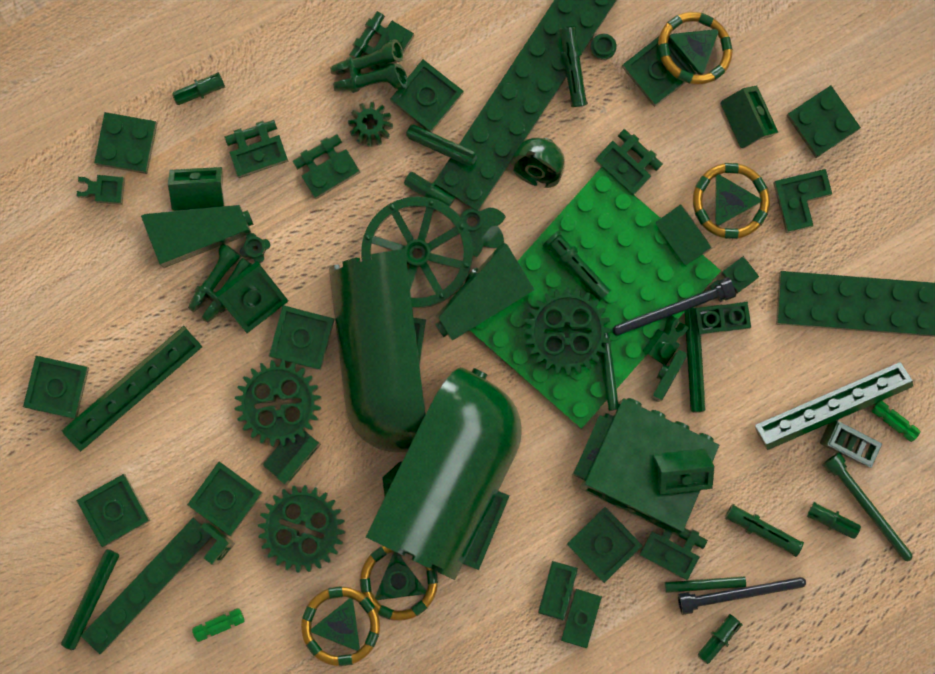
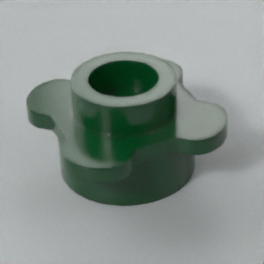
[240,233,271,263]

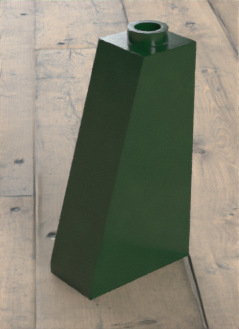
[141,205,254,268]
[435,243,534,341]

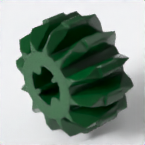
[348,102,393,147]

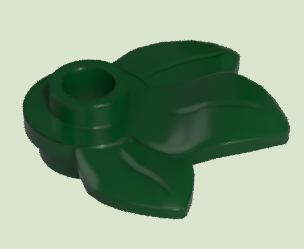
[460,207,506,257]

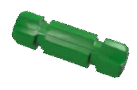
[872,401,921,442]
[192,608,245,642]

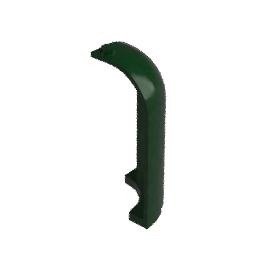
[329,249,426,452]
[366,367,522,580]

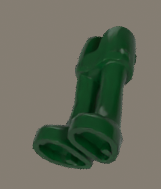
[330,39,408,93]
[188,243,252,323]

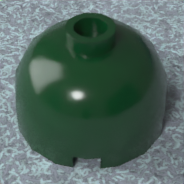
[511,138,565,188]

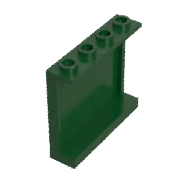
[580,398,720,535]

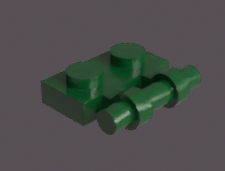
[349,11,414,71]
[224,120,289,178]
[594,129,663,196]
[292,134,360,199]
[639,528,708,581]

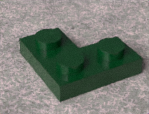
[773,169,832,233]

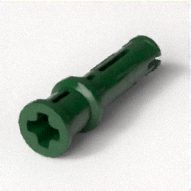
[542,229,611,301]

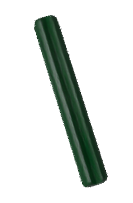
[685,308,706,413]
[61,549,119,650]

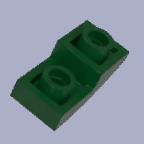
[695,302,751,335]

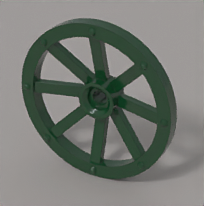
[361,197,473,308]

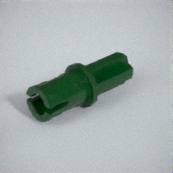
[172,72,225,105]
[404,172,455,207]
[806,502,861,539]
[698,614,743,664]

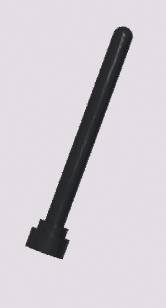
[612,277,736,336]
[678,577,806,615]

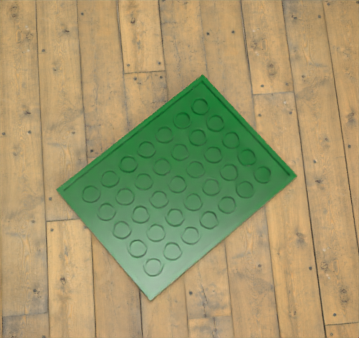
[469,167,721,429]

